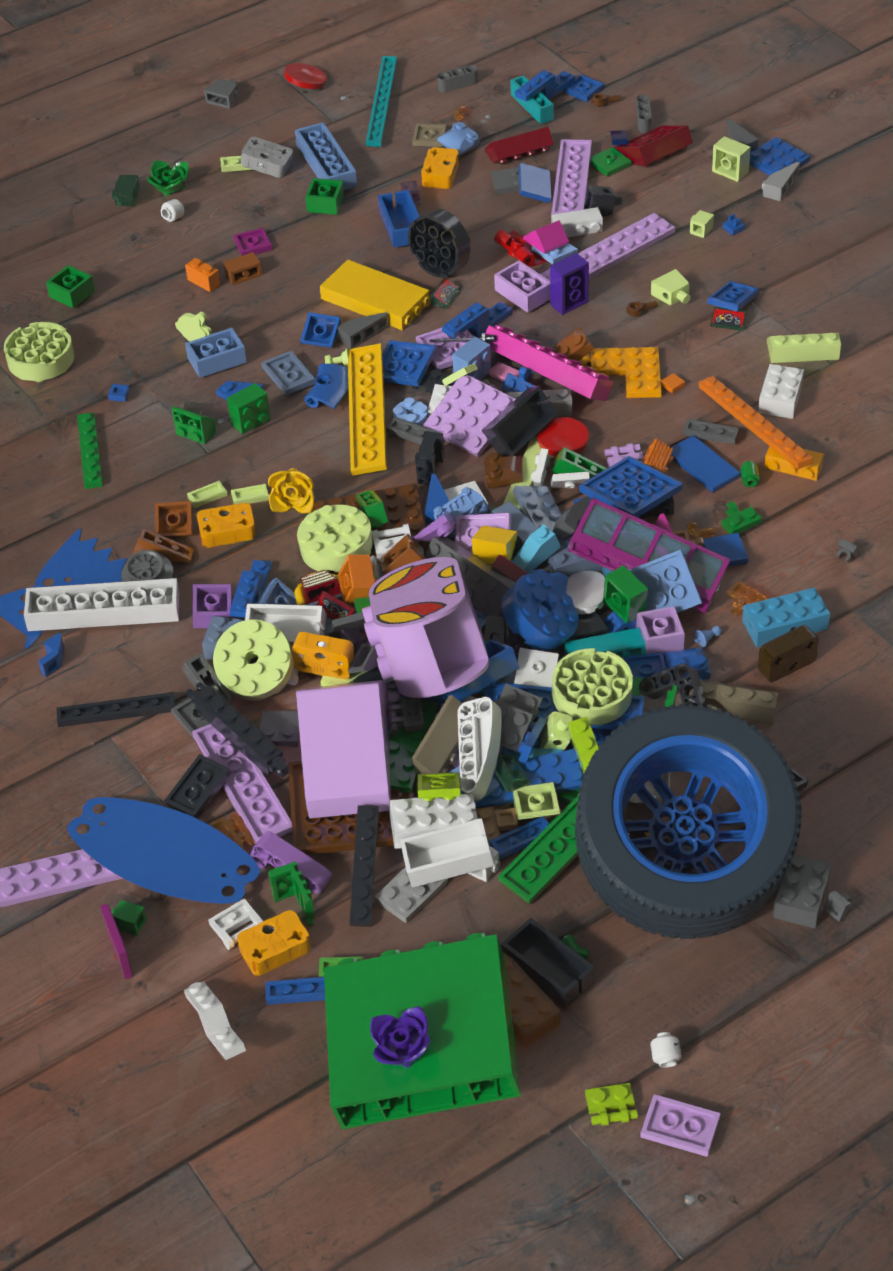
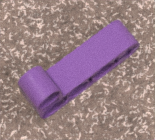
[250,831,332,894]

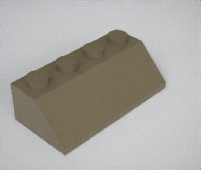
[700,680,779,724]
[412,695,462,779]

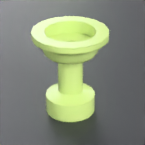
[325,348,348,366]

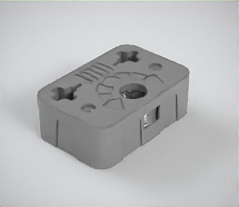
[241,137,293,178]

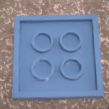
[630,549,702,613]

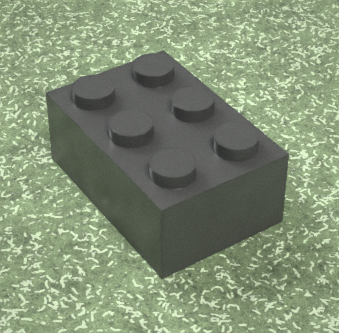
[773,854,832,929]

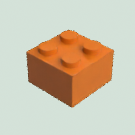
[338,555,377,607]

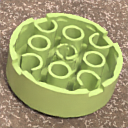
[4,322,74,382]
[297,505,374,573]
[213,620,294,701]
[552,648,633,725]

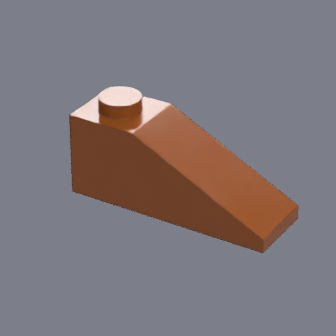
[132,528,194,562]

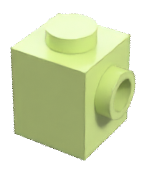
[690,210,714,238]

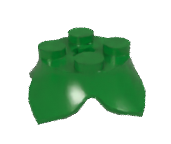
[147,160,189,196]

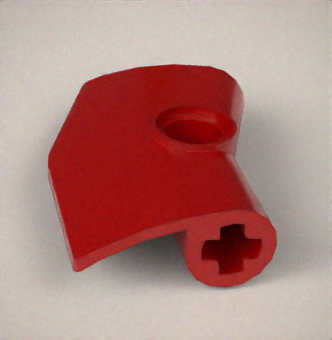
[494,229,547,267]

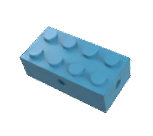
[742,587,830,648]

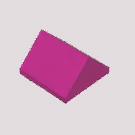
[523,220,569,254]

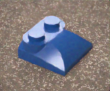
[300,312,341,348]
[663,647,711,680]

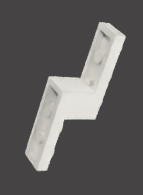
[184,981,246,1060]

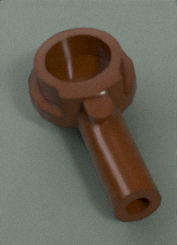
[591,93,621,107]
[626,301,658,317]

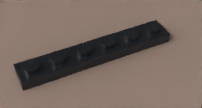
[57,692,175,727]
[349,805,379,927]

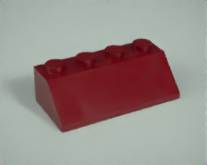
[484,126,554,164]

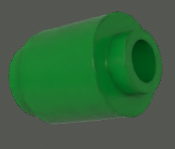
[740,461,760,487]

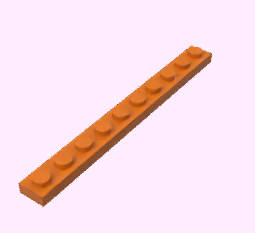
[699,376,813,469]

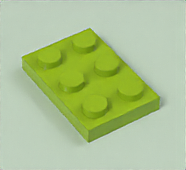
[418,772,460,801]

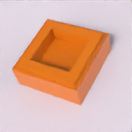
[661,373,685,394]

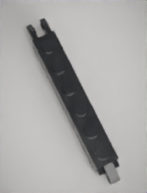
[186,682,289,778]

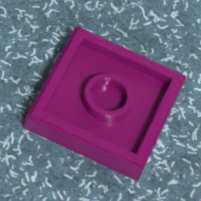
[233,228,273,256]

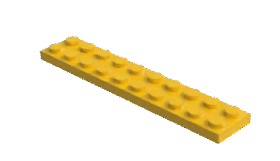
[348,343,387,476]

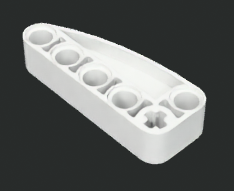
[458,697,501,800]

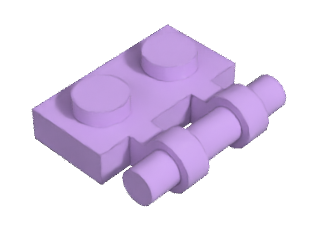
[604,443,644,467]

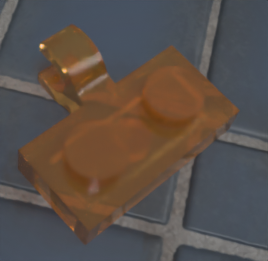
[727,581,770,616]

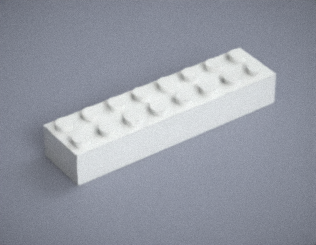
[24,578,180,631]

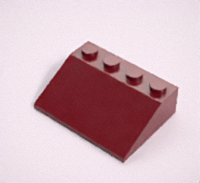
[614,125,693,167]

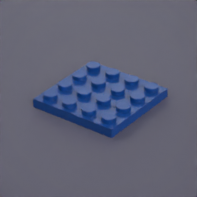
[579,456,683,517]

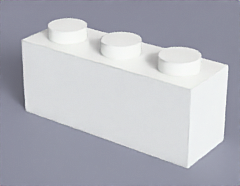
[551,207,603,237]

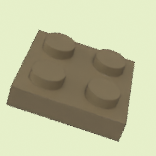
[412,123,446,147]

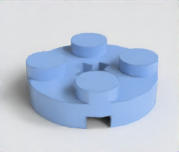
[393,398,428,426]

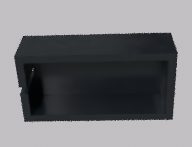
[481,386,558,457]
[501,918,595,1009]

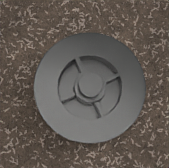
[121,550,173,582]

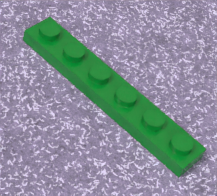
[77,412,103,489]

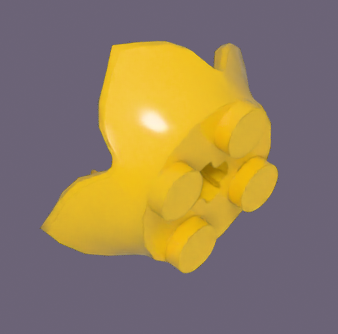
[268,468,314,513]

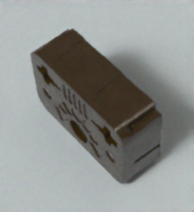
[758,625,819,683]

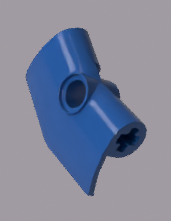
[305,363,349,409]

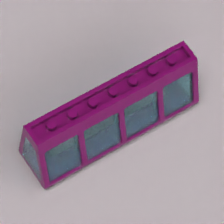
[568,498,730,613]

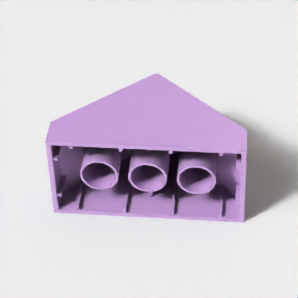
[296,680,391,818]

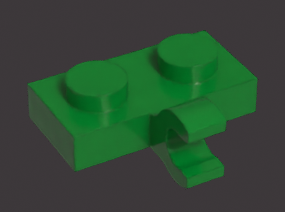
[721,501,762,534]

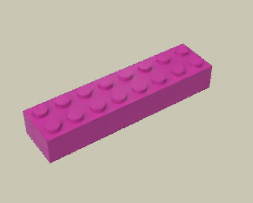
[486,324,614,401]

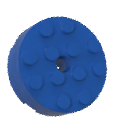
[501,574,579,651]

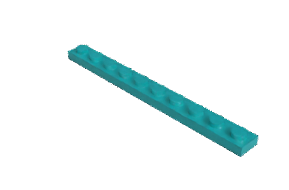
[366,56,397,147]

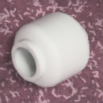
[161,199,184,222]
[651,1032,681,1068]

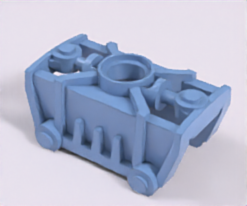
[433,487,492,540]

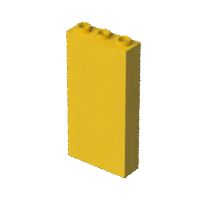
[320,260,430,330]

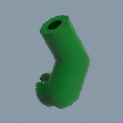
[562,934,590,960]

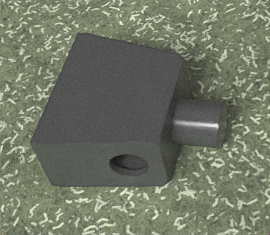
[204,79,239,109]

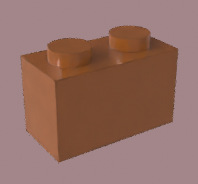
[223,252,262,285]

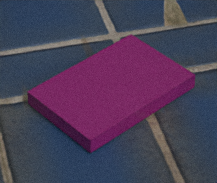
[100,904,133,980]

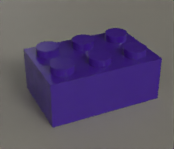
[550,253,589,315]

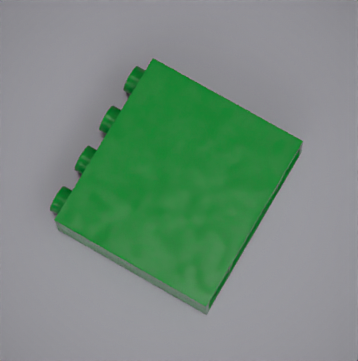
[324,933,521,1130]

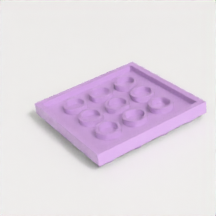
[423,375,515,458]

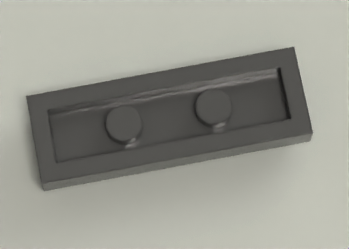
[386,417,440,445]
[683,419,739,445]

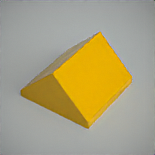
[472,525,518,565]

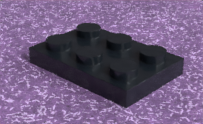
[164,754,232,819]

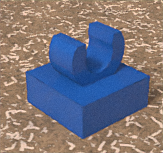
[723,214,745,236]

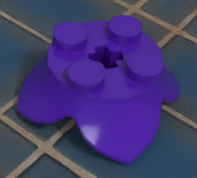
[370,1006,431,1068]

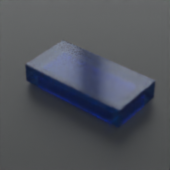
[610,130,628,145]

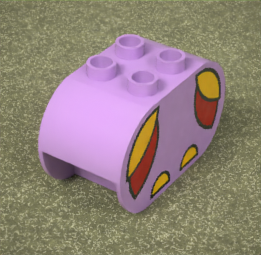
[362,557,489,698]

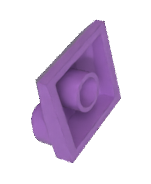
[414,511,456,541]

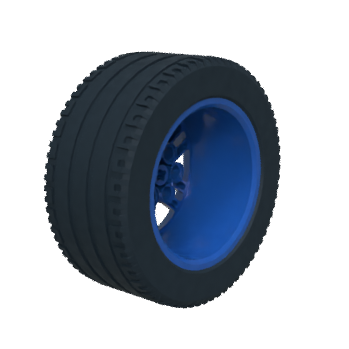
[575,704,802,939]

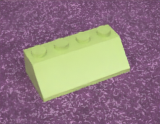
[767,333,841,363]

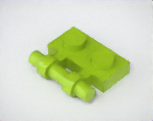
[585,1083,638,1126]

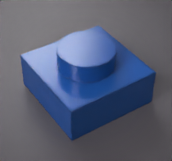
[108,384,130,402]

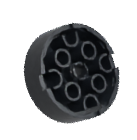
[408,209,471,278]

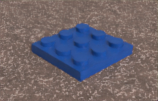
[749,137,811,175]
[383,340,437,386]

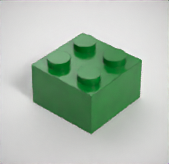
[305,178,345,215]
[46,265,95,308]
[227,383,271,435]
[603,565,648,624]

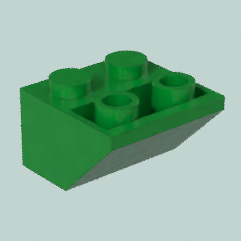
[172,406,216,444]

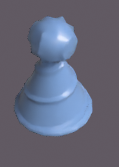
[694,626,722,648]

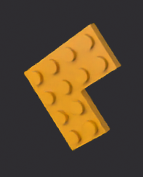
[590,347,661,398]

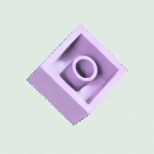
[636,606,684,654]

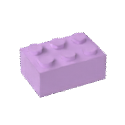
[494,260,550,313]

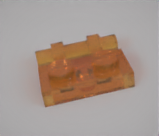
[208,812,255,849]

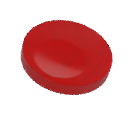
[284,63,327,89]
[538,417,589,456]

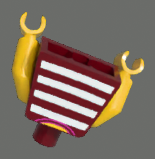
[294,570,341,605]

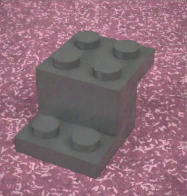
[495,683,543,752]

